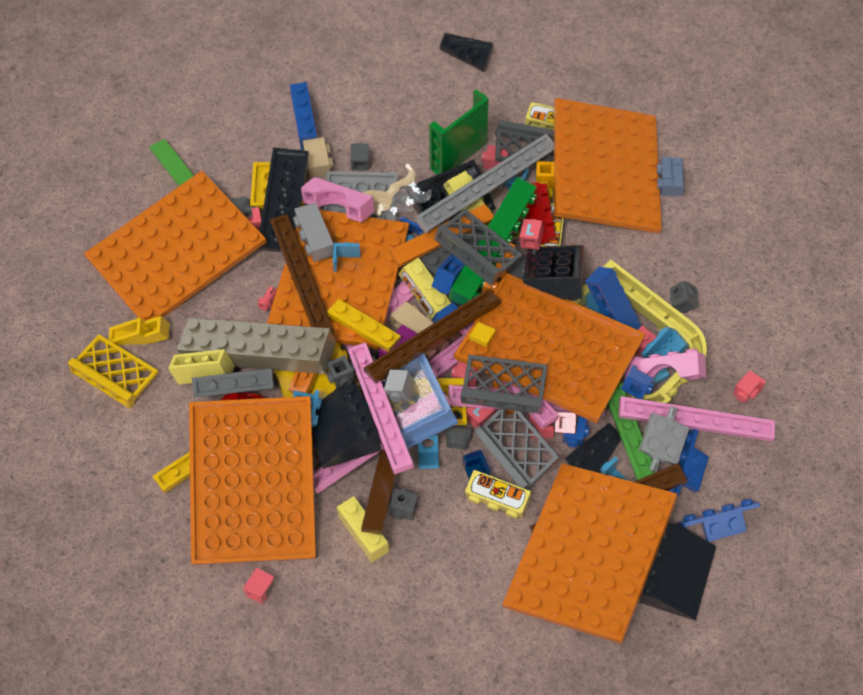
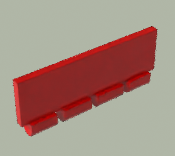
[523,182,556,245]

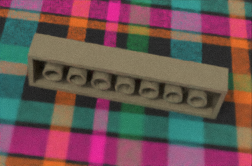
[176,318,336,374]

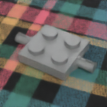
[638,406,689,473]

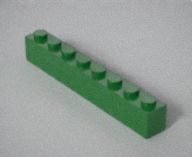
[449,177,537,305]

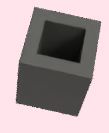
[351,143,369,171]

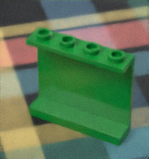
[429,89,489,175]

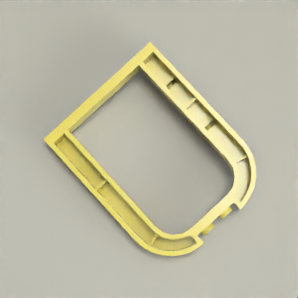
[572,260,707,404]

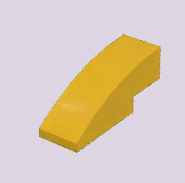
[108,316,170,345]

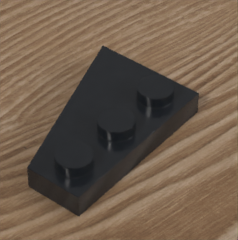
[440,33,493,72]
[565,423,621,473]

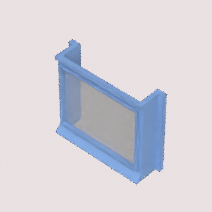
[359,353,458,449]

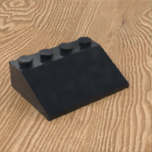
[406,160,496,215]
[523,245,585,301]
[312,382,381,469]
[638,522,717,621]

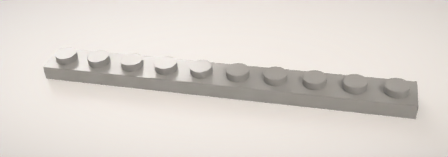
[414,134,554,234]

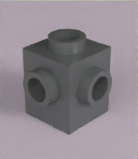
[670,280,699,313]
[326,355,356,389]
[389,488,418,521]

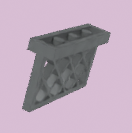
[495,120,554,168]
[434,209,522,286]
[460,354,548,414]
[192,368,274,398]
[474,408,561,491]

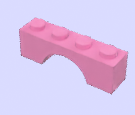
[301,177,375,223]
[625,349,706,383]

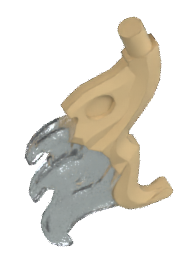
[362,164,432,220]

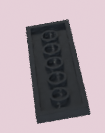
[257,147,309,252]

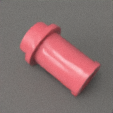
[258,287,277,311]

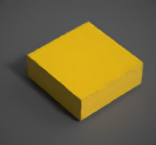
[469,322,496,347]

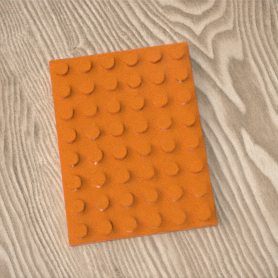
[554,98,662,233]
[83,170,267,321]
[267,210,410,349]
[454,273,646,423]
[189,396,316,565]
[502,463,678,644]

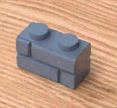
[657,157,684,196]

